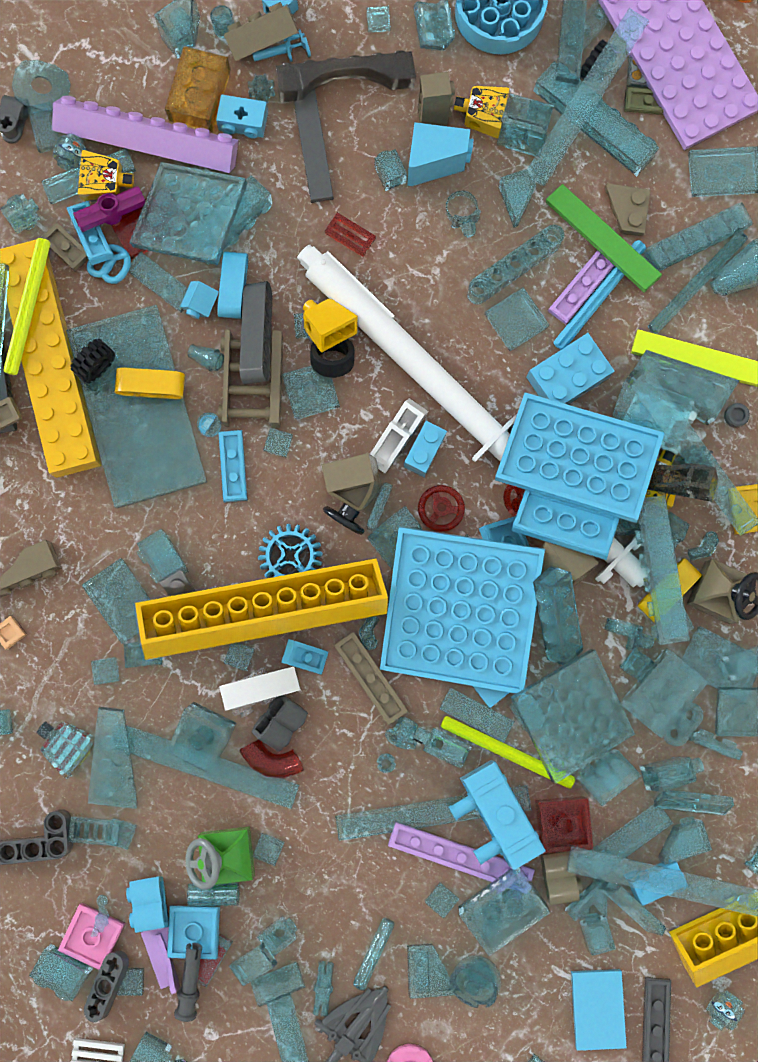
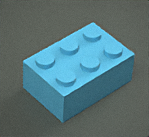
[526,333,614,405]

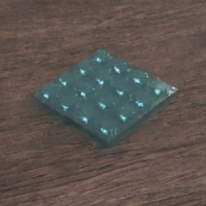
[130,162,248,265]
[511,649,635,784]

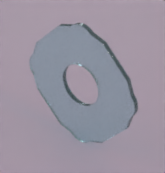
[12,60,71,112]

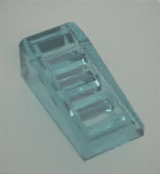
[68,816,121,846]

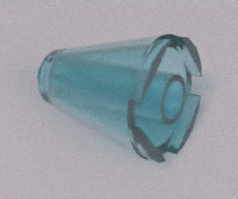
[710,238,758,296]

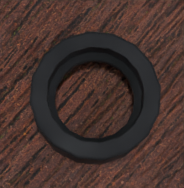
[310,339,355,378]

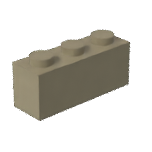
[224,2,299,61]
[418,72,455,126]

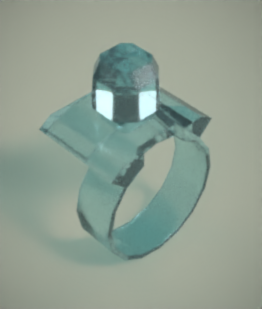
[445,191,481,238]
[604,618,654,651]

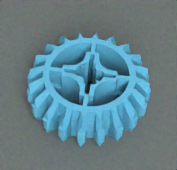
[258,524,323,578]

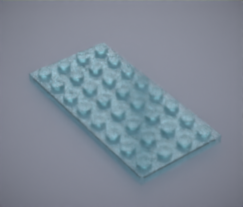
[66,305,207,509]

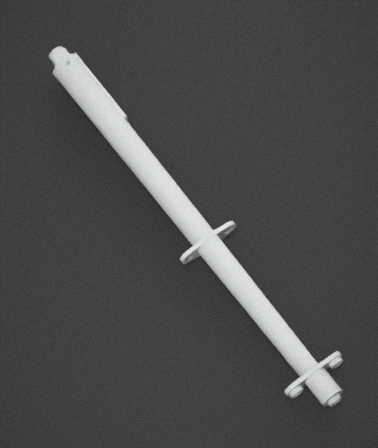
[297,245,650,587]

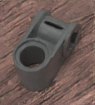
[0,95,30,143]

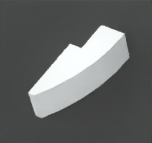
[370,398,429,473]
[219,667,301,711]

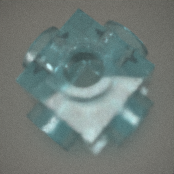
[0,193,40,234]

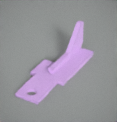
[141,927,180,994]

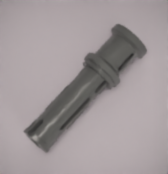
[174,943,203,1022]

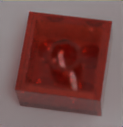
[535,796,594,853]

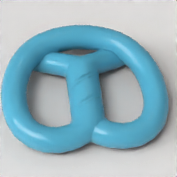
[87,244,131,284]

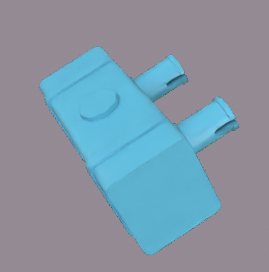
[448,760,546,870]

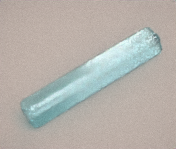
[353,918,394,991]

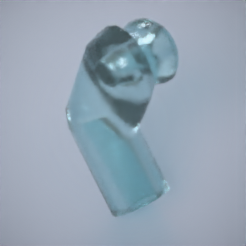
[688,531,719,561]
[358,616,380,650]

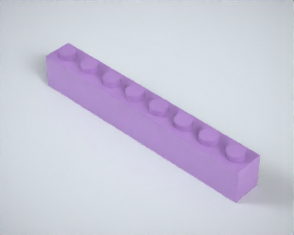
[52,96,239,173]

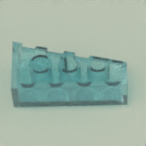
[629,350,740,425]

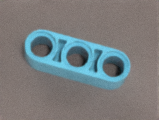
[217,251,248,319]

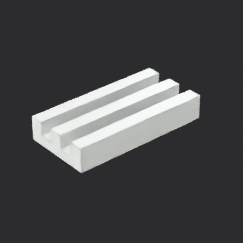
[71,1038,125,1062]

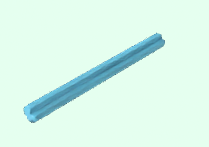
[553,240,646,350]

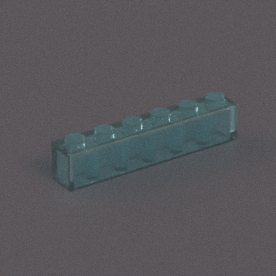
[534,61,659,176]
[635,495,690,645]

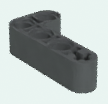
[0,809,73,865]

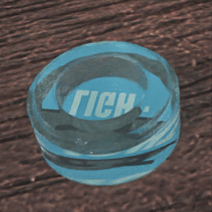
[197,412,221,437]

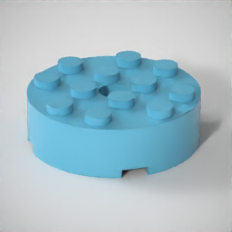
[455,0,548,54]

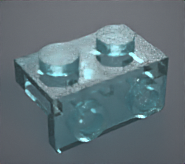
[413,0,455,51]

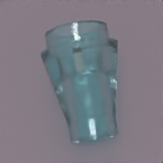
[187,344,224,371]

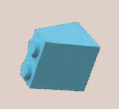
[407,122,474,186]

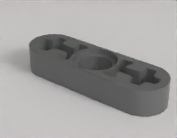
[84,951,129,1022]

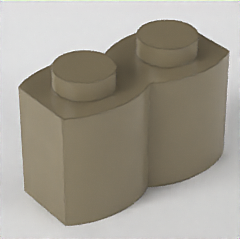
[541,848,583,905]

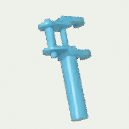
[252,29,311,62]

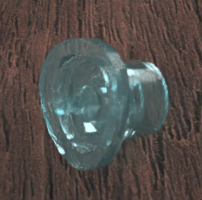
[385,717,418,749]

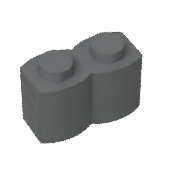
[252,695,308,752]

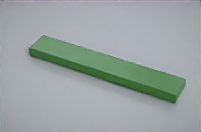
[546,184,662,293]

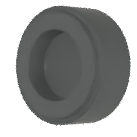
[724,403,750,428]

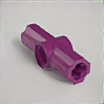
[73,186,146,232]

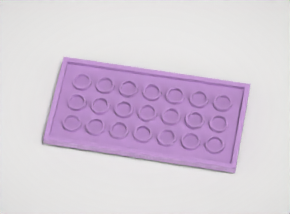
[598,0,758,150]

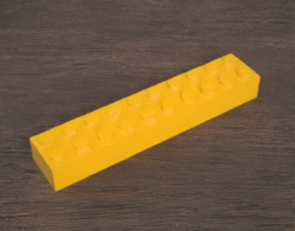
[0,239,102,478]
[135,558,388,660]

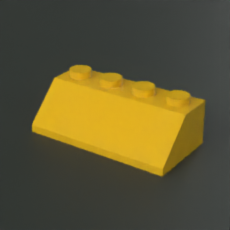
[669,891,758,988]

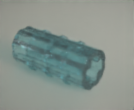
[187,883,240,907]

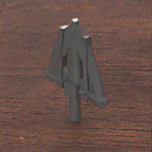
[314,986,391,1062]

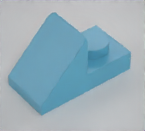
[281,639,328,675]

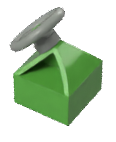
[185,826,255,890]

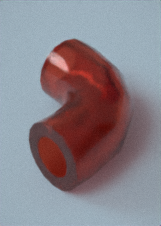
[239,739,304,779]

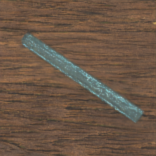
[648,231,748,334]

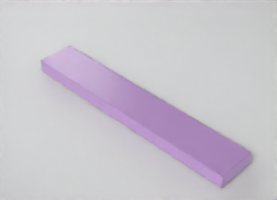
[388,822,535,894]

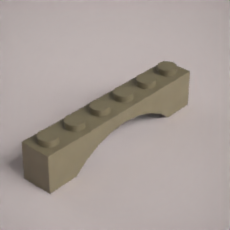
[0,540,62,598]

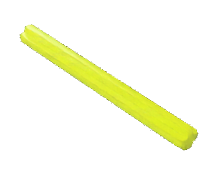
[3,238,50,375]
[441,716,575,789]

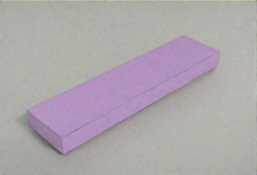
[548,250,614,325]

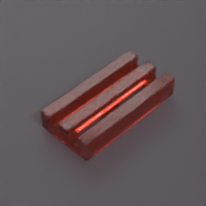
[325,212,376,257]

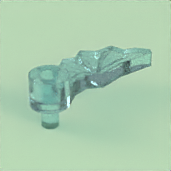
[91,895,110,938]

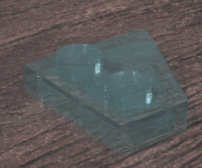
[407,943,457,999]

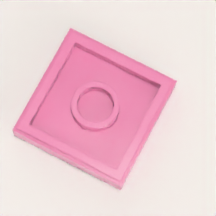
[58,903,125,970]

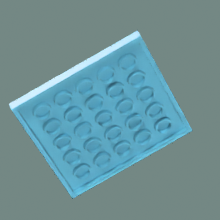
[380,527,545,695]

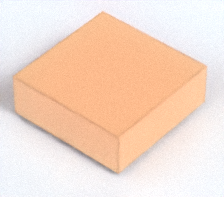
[0,616,27,650]

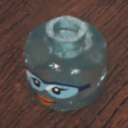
[52,133,87,171]
[706,990,745,1031]

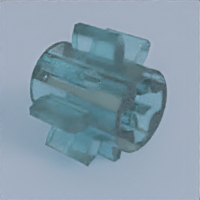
[247,73,275,103]

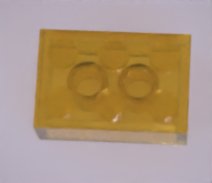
[165,46,231,132]

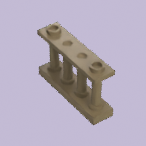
[218,329,283,428]

